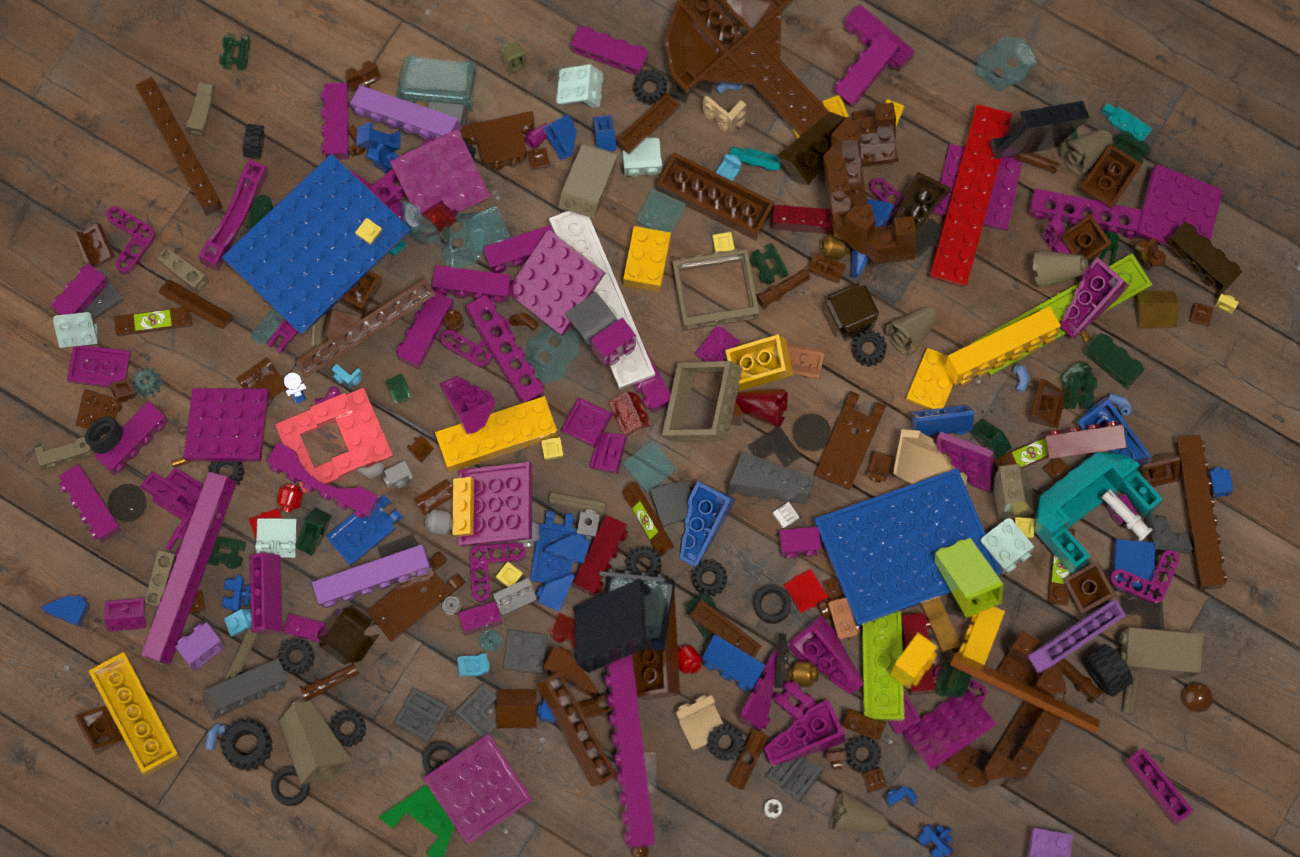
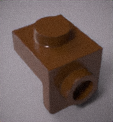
[348,124,366,157]
[867,451,893,483]

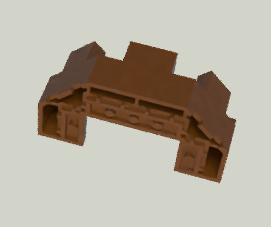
[823,102,916,264]
[936,630,1067,793]

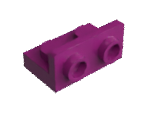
[104,598,147,631]

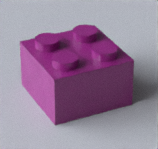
[591,317,636,367]

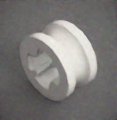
[764,799,782,818]

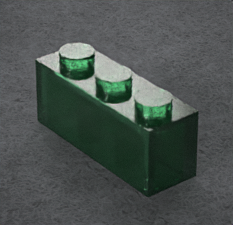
[1084,333,1145,391]

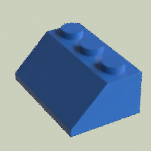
[911,405,974,437]
[702,635,765,692]

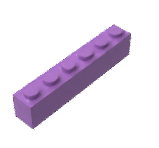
[350,85,462,140]
[312,545,432,608]
[1028,599,1126,673]

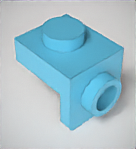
[716,154,742,181]
[331,364,363,389]
[224,609,251,637]
[457,653,490,677]

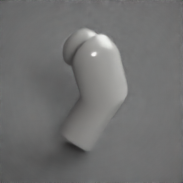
[355,462,384,479]

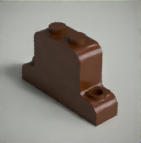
[460,111,535,171]

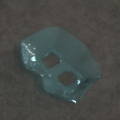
[975,37,1037,91]
[402,201,441,245]
[441,212,485,268]
[524,324,579,383]

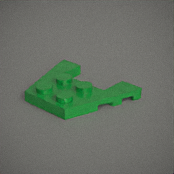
[379,785,455,857]

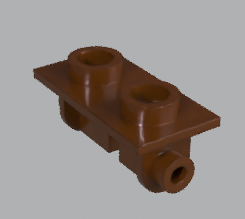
[414,479,453,515]

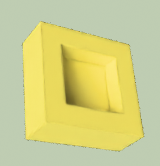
[355,218,382,245]
[713,232,734,253]
[1215,294,1239,314]
[541,437,564,461]
[1015,517,1035,539]
[496,562,523,587]

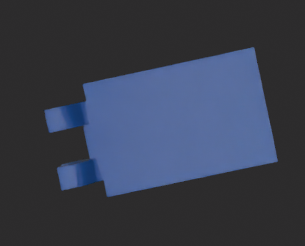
[326,495,403,566]
[530,511,577,584]

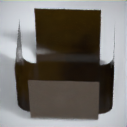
[823,282,879,341]
[317,606,380,665]

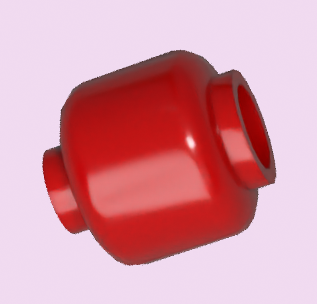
[276,483,304,513]
[678,645,702,674]

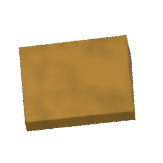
[1136,291,1179,329]

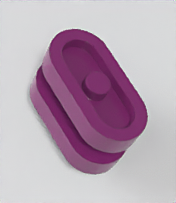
[772,680,816,721]

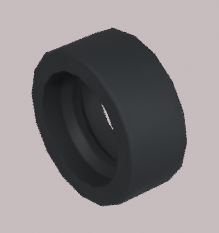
[85,416,123,454]
[754,585,791,624]
[422,741,459,774]
[271,767,310,806]

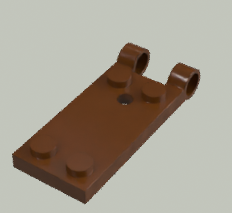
[814,391,886,491]
[366,552,465,642]

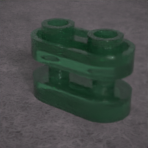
[219,33,251,71]
[1111,131,1151,170]
[248,195,274,230]
[749,243,788,285]
[1064,373,1097,409]
[207,537,246,569]
[936,660,972,698]

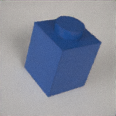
[1207,467,1234,498]

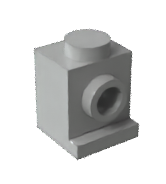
[383,461,414,489]
[577,509,600,540]

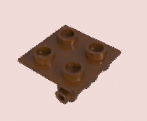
[236,357,287,401]
[75,389,122,435]

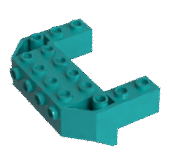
[1034,452,1163,574]

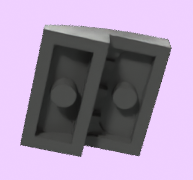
[565,291,618,345]
[650,481,691,527]
[394,688,448,744]
[766,756,823,802]

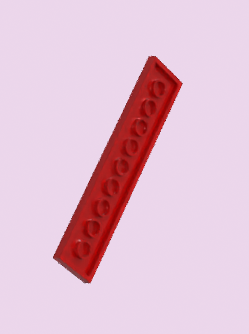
[930,104,1013,287]

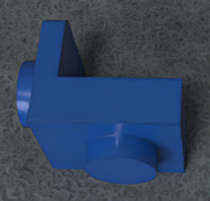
[885,786,918,808]

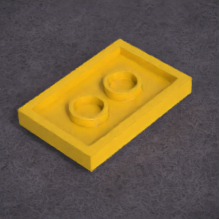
[906,348,954,409]

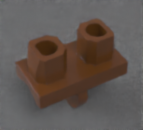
[345,60,381,91]
[1135,238,1166,271]
[807,253,846,283]

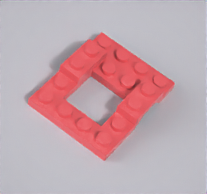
[275,388,393,494]

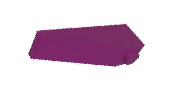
[1060,257,1129,339]
[439,376,496,435]
[787,615,864,694]
[739,650,778,732]
[764,700,846,766]

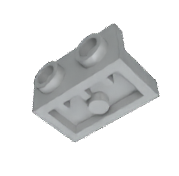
[493,578,537,616]

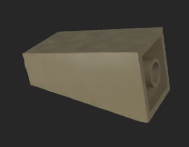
[558,143,618,219]
[992,464,1036,521]
[1119,628,1203,679]
[278,700,351,785]

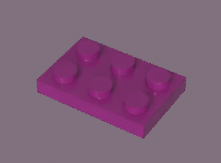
[67,345,131,388]

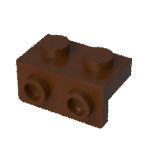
[73,223,114,268]
[843,708,886,741]

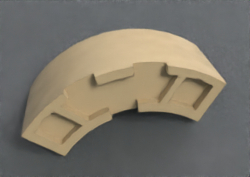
[894,429,968,486]

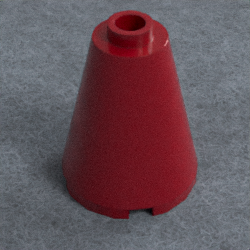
[735,389,788,427]

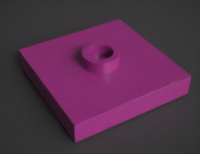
[561,398,613,448]

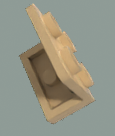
[703,96,747,134]
[676,695,726,750]

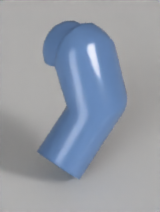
[715,83,743,95]
[1013,364,1030,393]
[1109,393,1132,416]
[205,723,227,750]

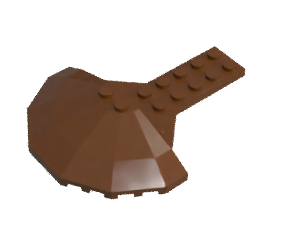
[665,0,830,137]

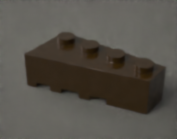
[777,112,846,185]
[891,171,951,231]
[1167,221,1242,297]

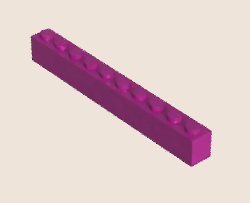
[141,472,237,665]
[604,654,655,849]

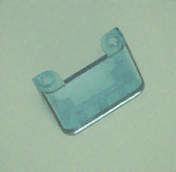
[397,55,478,112]

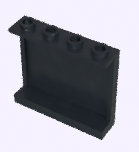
[989,101,1089,159]
[575,578,653,673]

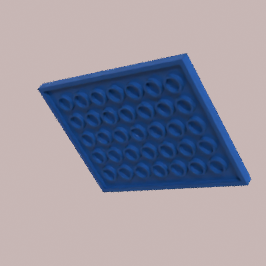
[222,154,411,336]
[814,468,1002,626]

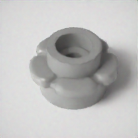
[442,596,461,615]

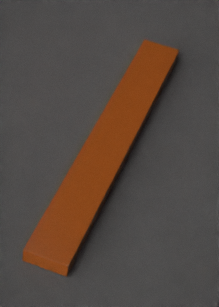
[950,652,1100,733]

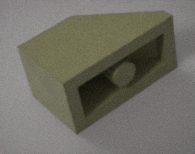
[500,42,527,75]

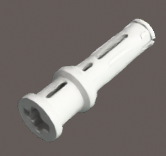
[1102,489,1153,542]

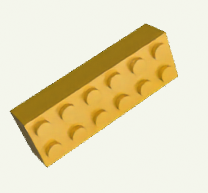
[945,306,1061,386]
[435,396,558,473]
[89,652,181,777]

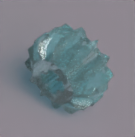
[130,366,163,400]

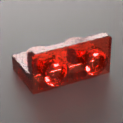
[412,200,458,239]
[609,391,650,436]
[550,613,576,649]

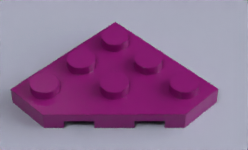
[937,432,993,493]

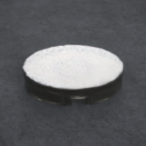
[793,414,831,452]
[108,484,147,522]

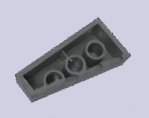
[727,452,815,505]
[203,658,288,721]

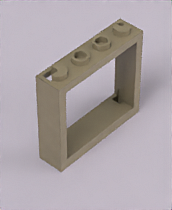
[672,248,759,331]
[662,361,742,442]

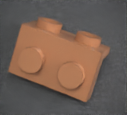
[787,343,825,379]
[828,598,860,641]

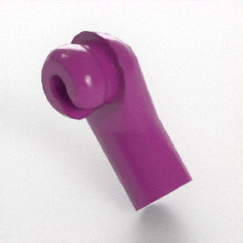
[315,386,340,405]

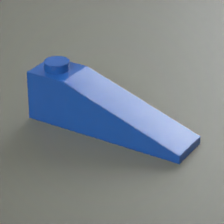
[850,199,893,279]
[1077,396,1152,460]
[680,481,736,567]

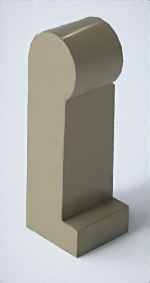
[186,82,215,136]
[156,248,209,294]
[35,437,93,471]
[145,550,177,608]

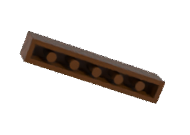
[536,671,617,787]

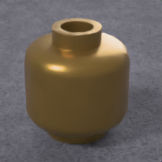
[820,234,849,260]
[789,661,819,687]

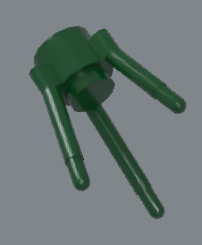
[1099,231,1119,266]

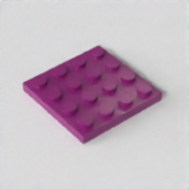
[390,128,491,229]
[933,144,1023,232]
[1136,164,1223,248]
[509,230,606,335]
[184,388,269,462]
[458,462,532,547]
[902,688,997,770]
[423,734,533,845]

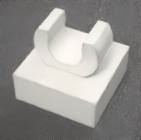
[772,502,800,529]

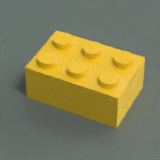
[623,226,671,293]
[726,334,793,391]
[959,607,1005,665]
[891,633,937,689]

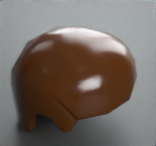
[1182,682,1212,713]

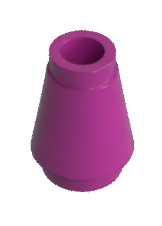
[524,123,548,149]

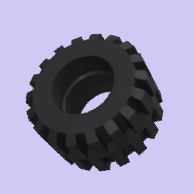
[1084,643,1133,697]
[221,719,273,771]

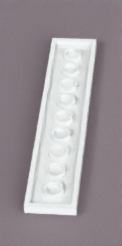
[549,211,655,389]

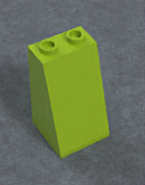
[935,538,1003,618]

